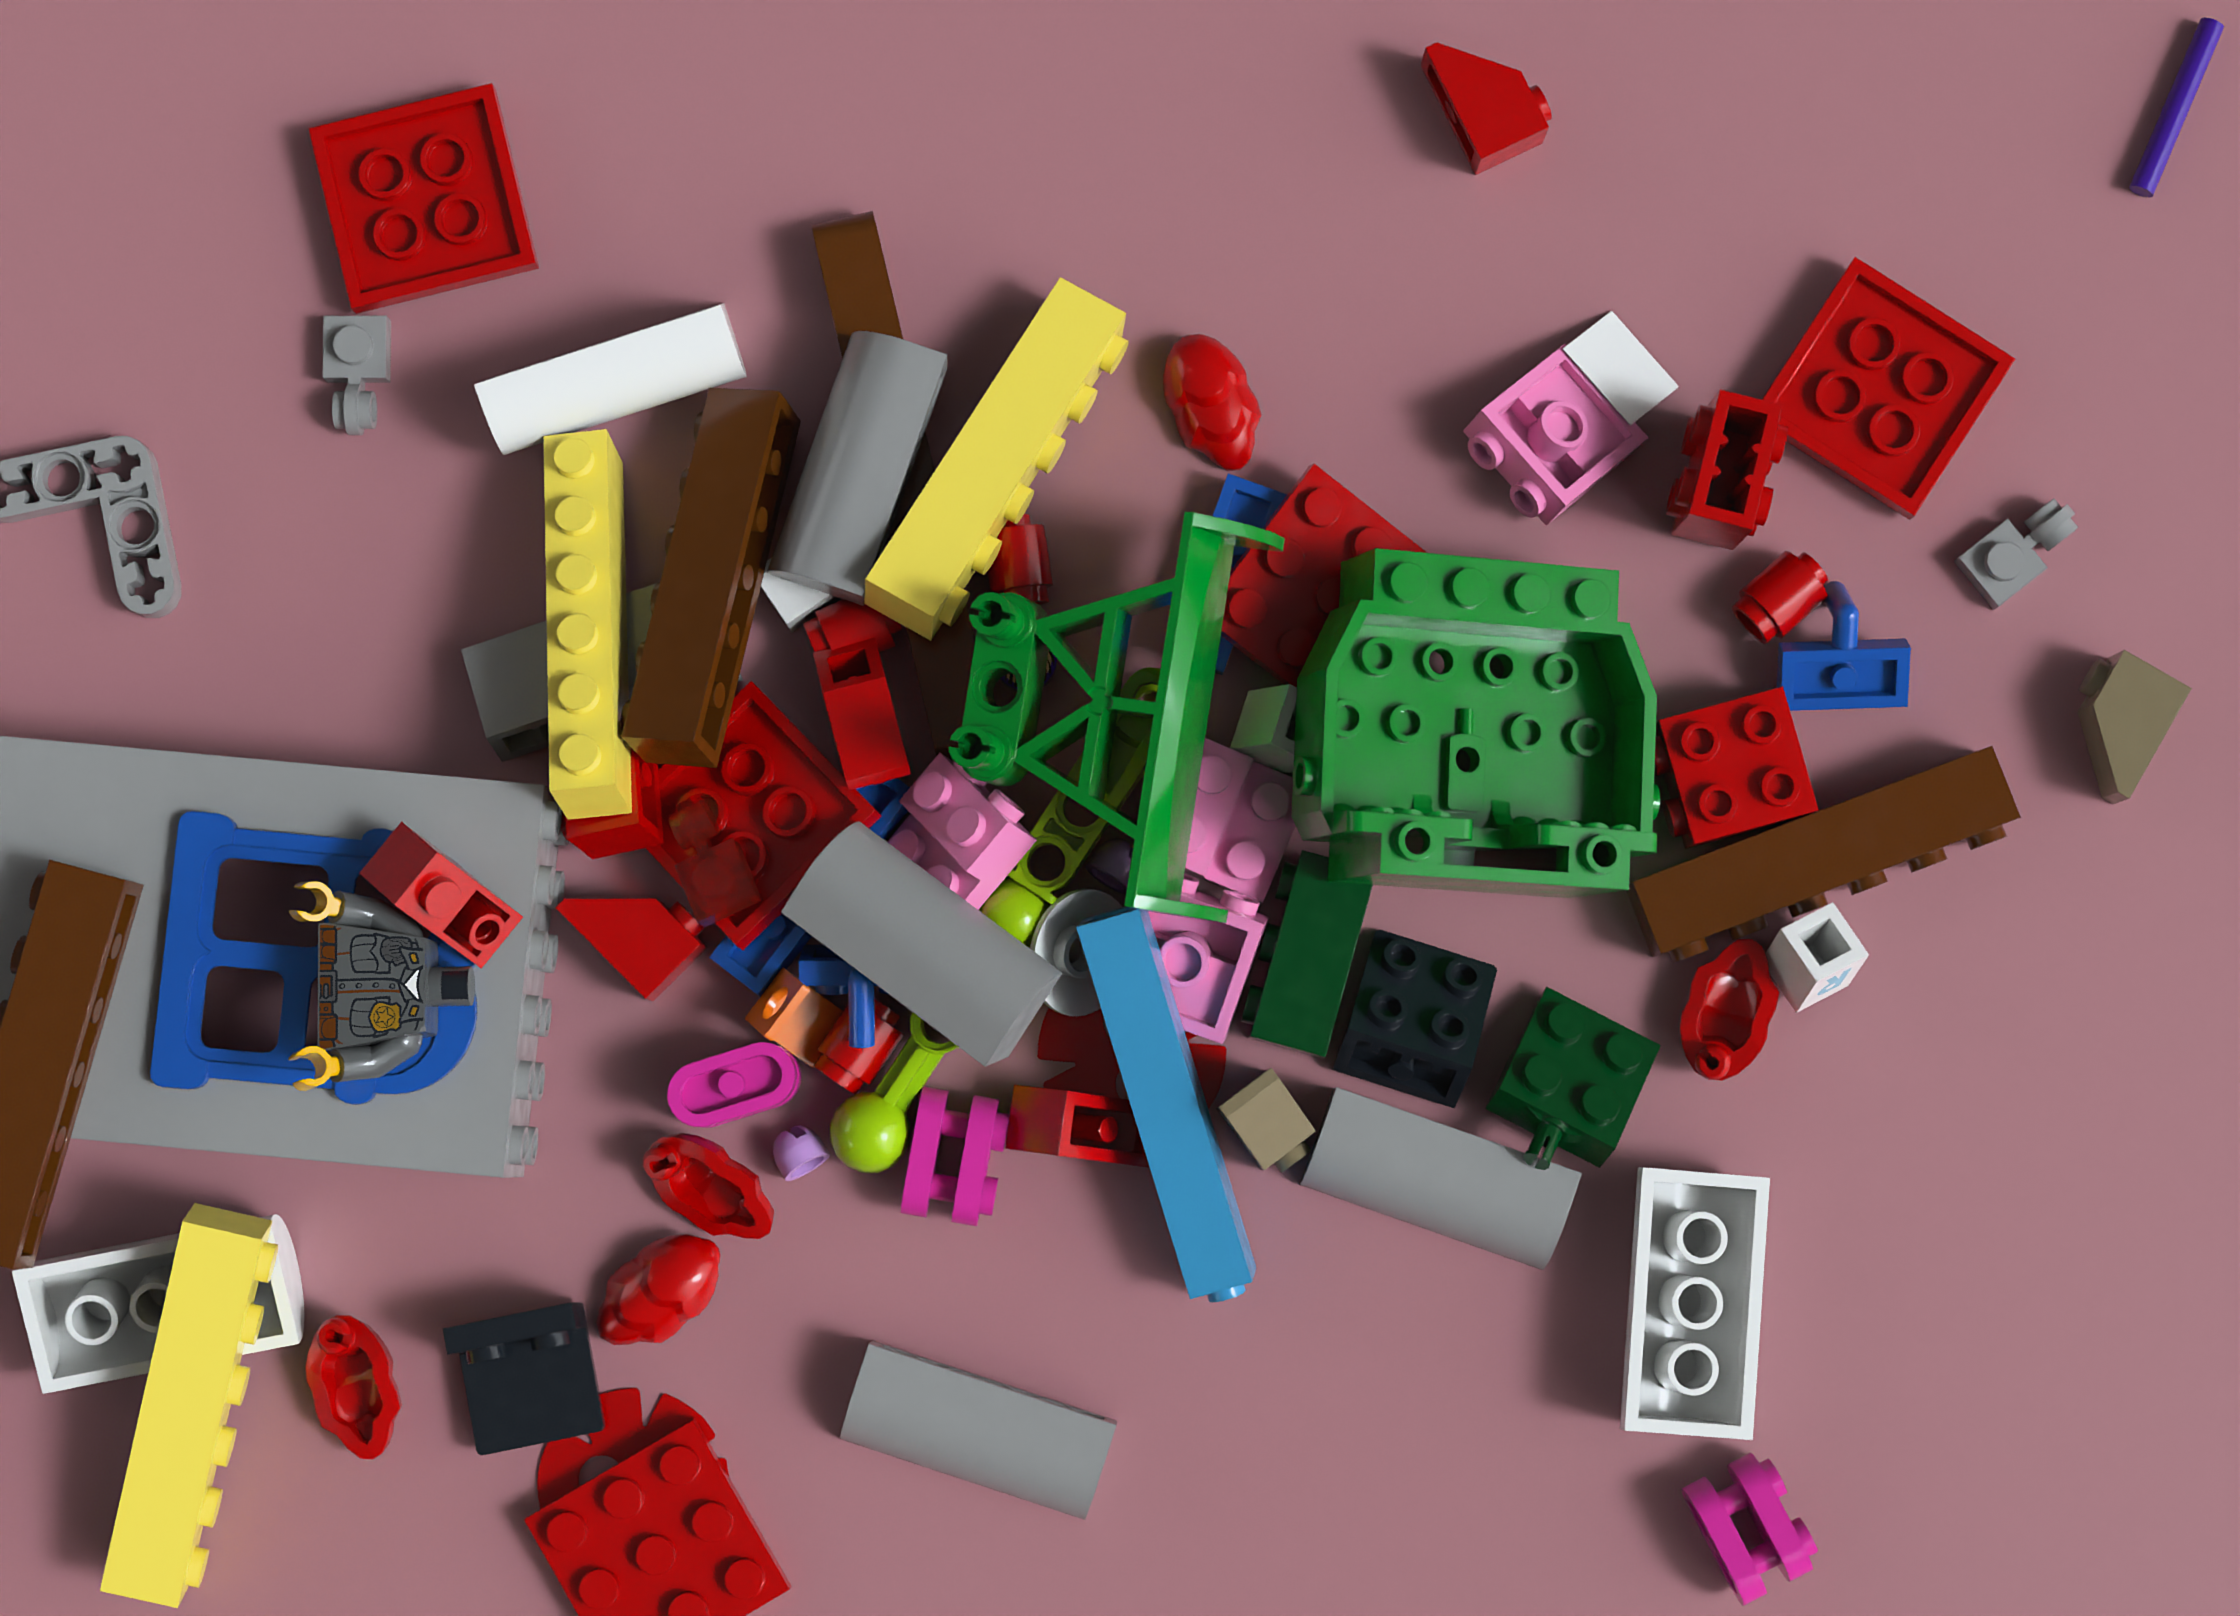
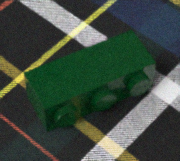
[1241,850,1373,1059]

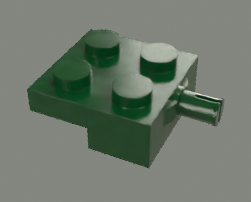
[1485,986,1661,1170]

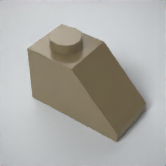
[2077,650,2192,804]
[1216,1068,1316,1173]

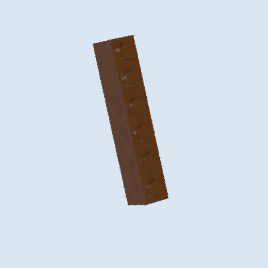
[621,388,801,768]
[1626,746,2021,963]
[0,859,144,1270]

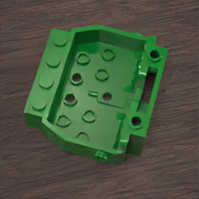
[1291,548,1660,898]

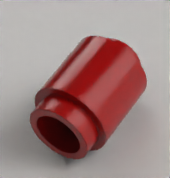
[987,514,1053,605]
[1732,551,1828,644]
[803,599,902,653]
[814,999,904,1094]

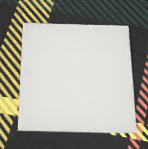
[1563,311,1679,426]

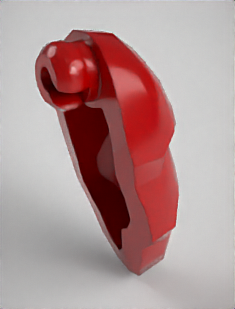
[1163,334,1262,471]
[1680,939,1780,1081]
[642,1133,774,1239]
[596,1234,721,1345]
[305,1315,402,1460]

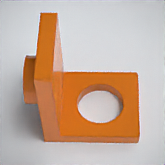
[744,967,843,1068]

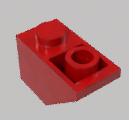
[813,637,911,791]
[359,821,523,969]

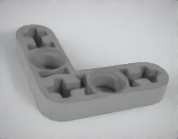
[0,436,181,618]

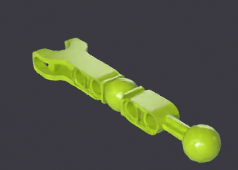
[830,667,1161,1173]

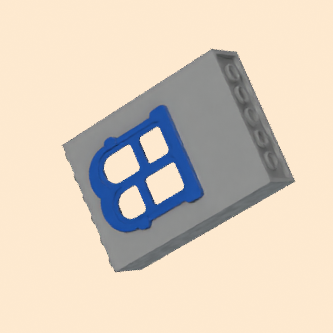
[0,736,569,1178]

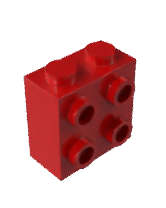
[1666,389,1789,550]
[1654,686,1819,849]

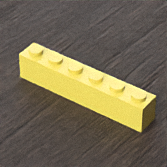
[864,277,1129,641]
[543,429,632,820]
[100,1203,278,1608]

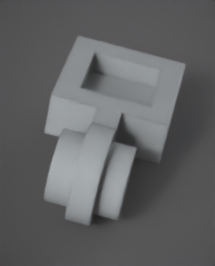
[323,315,391,435]
[1954,498,2078,610]

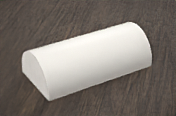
[474,303,747,455]
[1620,1167,1770,1440]
[12,1214,305,1394]

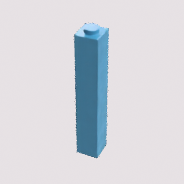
[1076,906,1257,1303]

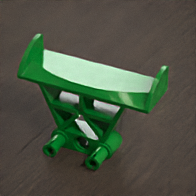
[949,511,1285,923]

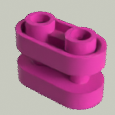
[667,1042,801,1128]
[901,1086,1010,1227]
[1681,1453,1818,1606]

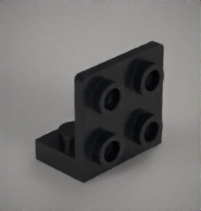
[1332,930,1497,1109]
[443,1302,605,1455]

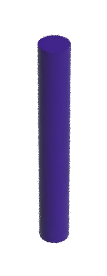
[2129,17,2224,198]

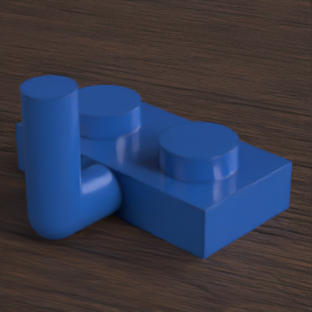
[1777,581,1911,711]
[799,945,889,1048]

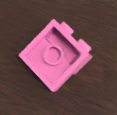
[1463,344,1648,526]
[1185,738,1295,904]
[887,752,1037,910]
[1148,873,1269,1044]

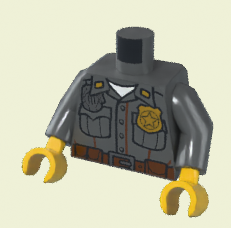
[288,881,475,1091]

